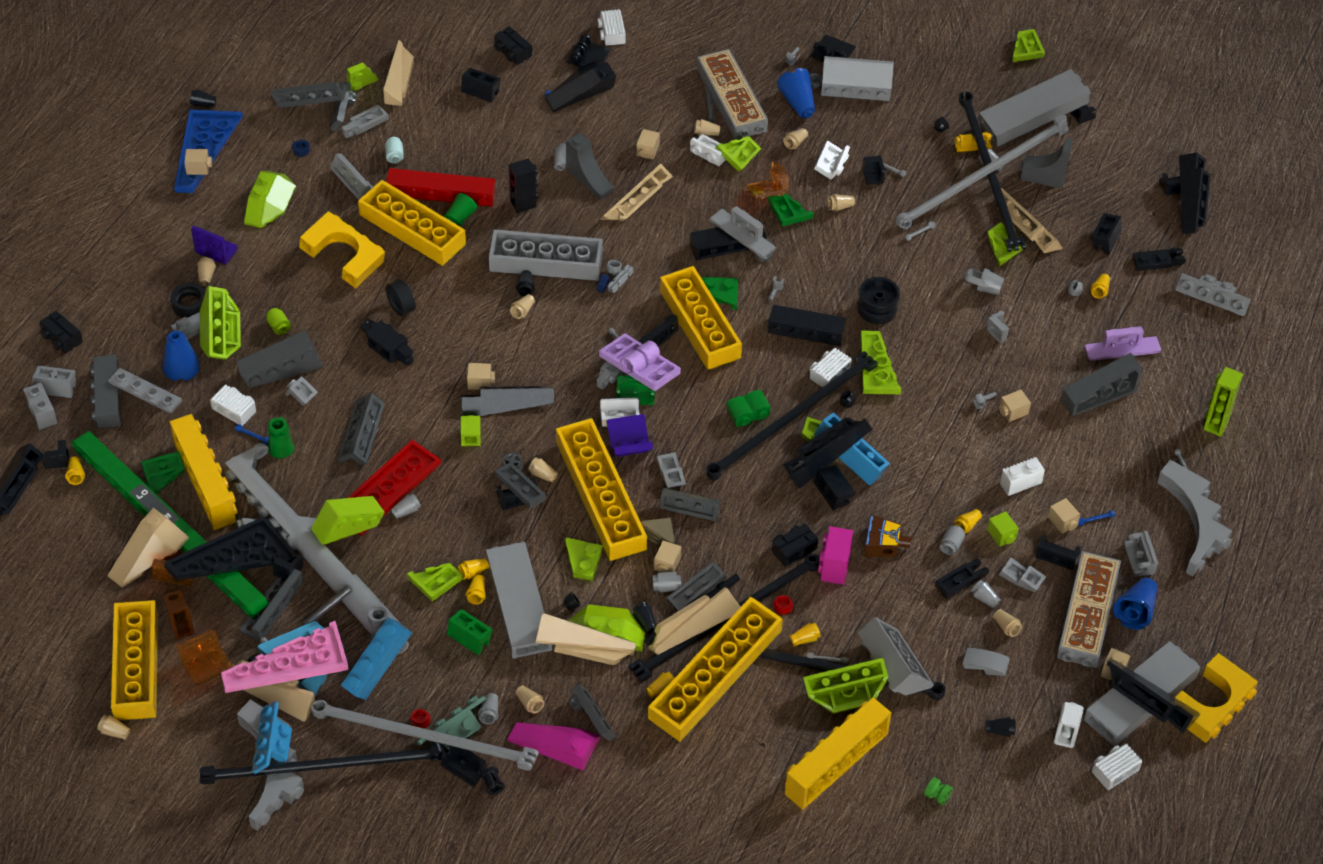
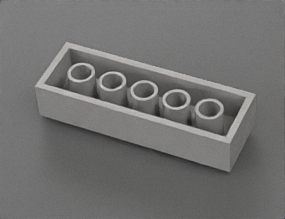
[489,230,603,281]

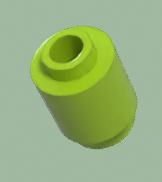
[266,308,291,335]

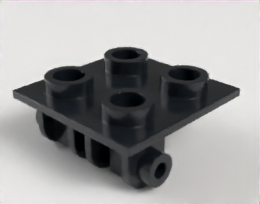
[567,34,611,67]
[810,35,856,62]

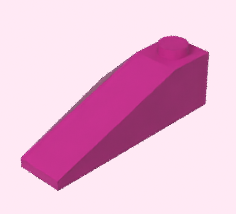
[508,722,600,770]

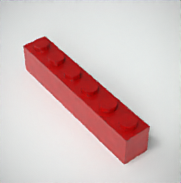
[386,168,496,207]

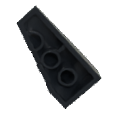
[545,59,616,112]

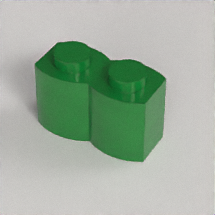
[726,390,771,427]

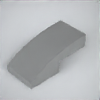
[656,452,686,489]
[999,558,1046,592]
[963,647,1010,676]

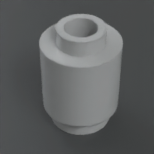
[940,525,965,555]
[653,571,682,593]

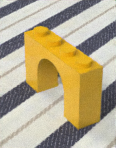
[299,211,385,289]
[1175,653,1258,743]

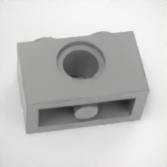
[23,383,57,430]

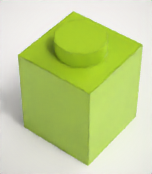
[461,415,481,446]
[987,511,1019,547]

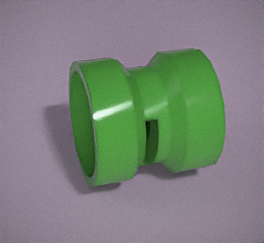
[924,777,953,806]

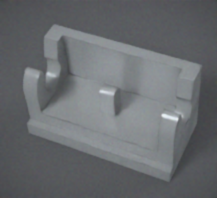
[32,366,76,398]
[1124,531,1158,577]

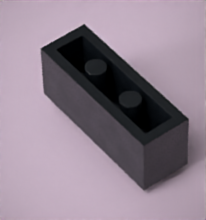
[509,158,538,213]

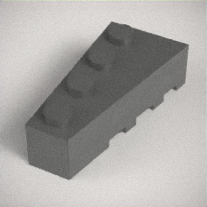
[237,330,324,388]
[1061,352,1143,416]

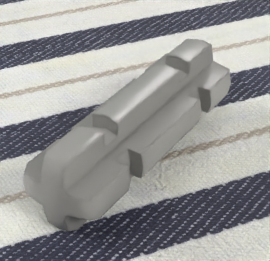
[607,264,634,293]

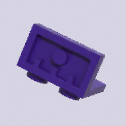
[191,225,238,264]
[606,414,653,458]

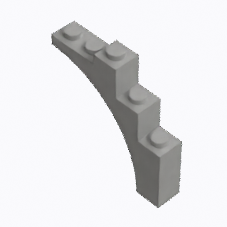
[1157,460,1232,577]
[237,699,304,831]

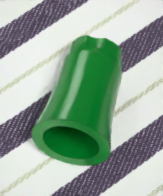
[443,193,477,227]
[268,417,295,459]

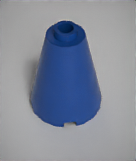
[777,68,815,118]
[162,331,200,381]
[1113,578,1158,630]

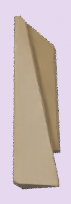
[383,40,414,106]
[600,164,673,221]
[998,188,1063,253]
[648,587,741,655]
[535,613,636,665]
[225,660,315,722]

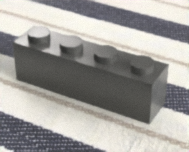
[90,355,121,428]

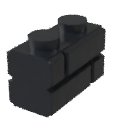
[494,26,532,65]
[39,310,83,354]
[772,523,818,566]

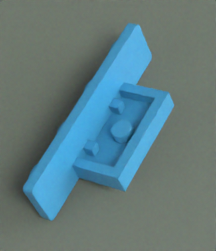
[252,701,292,774]

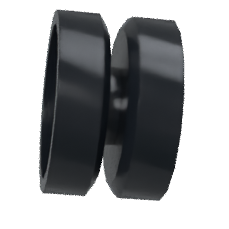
[857,277,900,324]

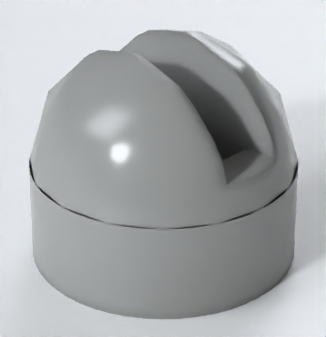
[607,260,622,276]
[1068,280,1083,296]

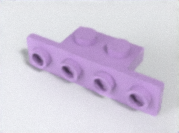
[1085,326,1161,361]

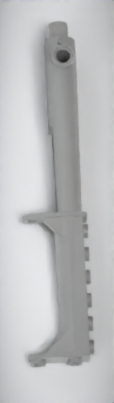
[224,443,409,654]

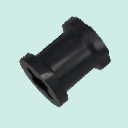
[480,767,505,795]

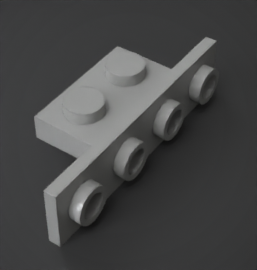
[710,206,776,259]
[1176,273,1251,317]
[108,368,182,414]

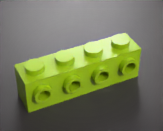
[1203,367,1244,437]

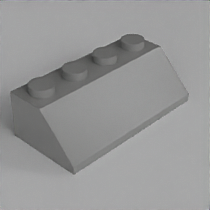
[821,56,894,101]
[858,617,934,696]

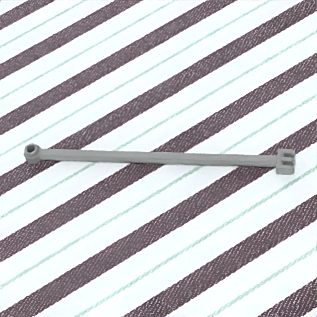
[896,115,1068,229]
[311,700,539,771]

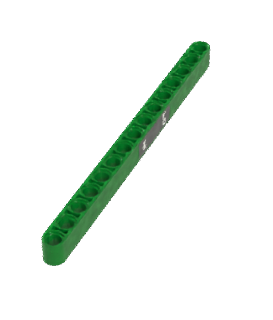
[71,431,269,618]

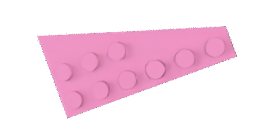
[221,621,348,693]

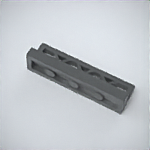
[271,82,347,108]
[337,393,385,466]
[240,569,303,642]

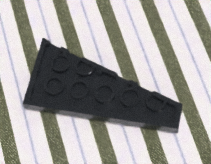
[164,516,297,581]

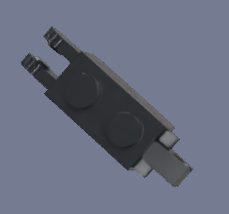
[360,318,414,365]

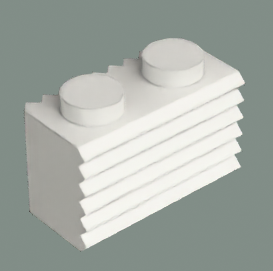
[597,9,626,46]
[810,348,852,388]
[210,385,256,426]
[1000,457,1045,496]
[1054,702,1084,748]
[1092,744,1142,790]

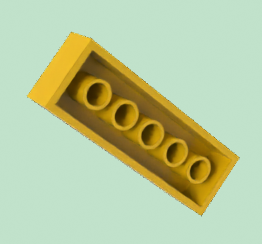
[358,180,466,266]
[660,266,742,370]
[170,414,238,530]
[111,600,158,720]
[785,697,892,810]

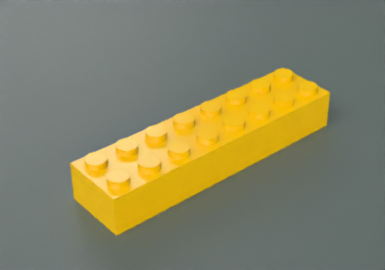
[556,418,647,561]
[648,597,783,742]

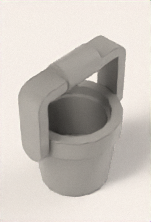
[964,268,1005,295]

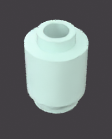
[385,137,404,164]

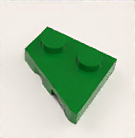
[767,193,814,227]
[702,277,738,310]
[141,451,185,494]

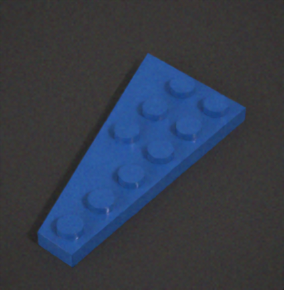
[174,110,243,193]

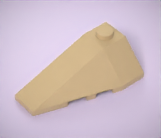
[108,508,189,588]

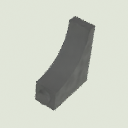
[566,132,614,200]
[1019,138,1073,189]

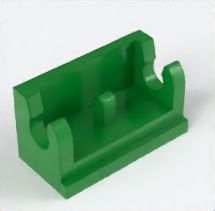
[616,375,655,405]
[447,609,493,655]

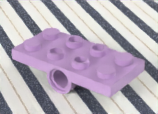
[599,334,681,391]

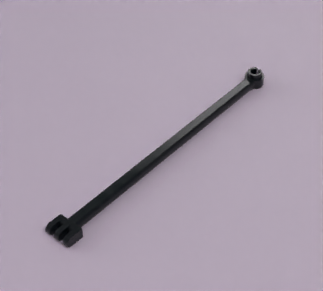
[959,91,1026,252]
[706,351,878,480]
[628,554,820,683]
[758,648,946,700]
[199,743,444,785]

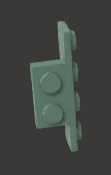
[413,695,486,751]

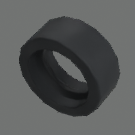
[385,279,416,316]
[170,283,205,318]

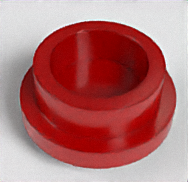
[773,595,793,615]
[410,709,431,728]

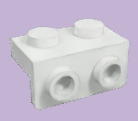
[690,134,726,166]
[814,141,850,180]
[600,398,640,427]

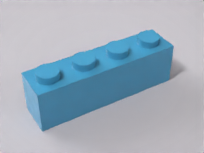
[814,412,890,486]
[341,617,413,700]

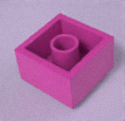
[818,526,853,585]

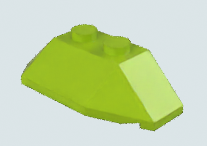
[244,171,296,228]
[200,286,241,360]
[568,604,645,651]
[803,658,888,714]

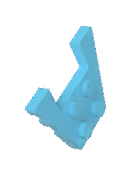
[257,621,344,697]

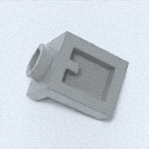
[986,311,1009,344]
[285,376,318,407]

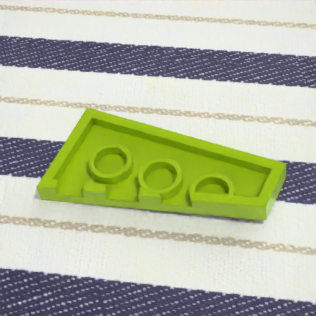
[861,331,901,395]

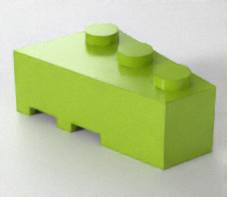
[311,496,385,545]

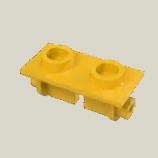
[953,132,992,152]

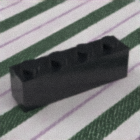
[690,219,766,260]
[768,305,846,346]

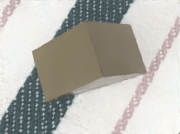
[641,518,675,547]

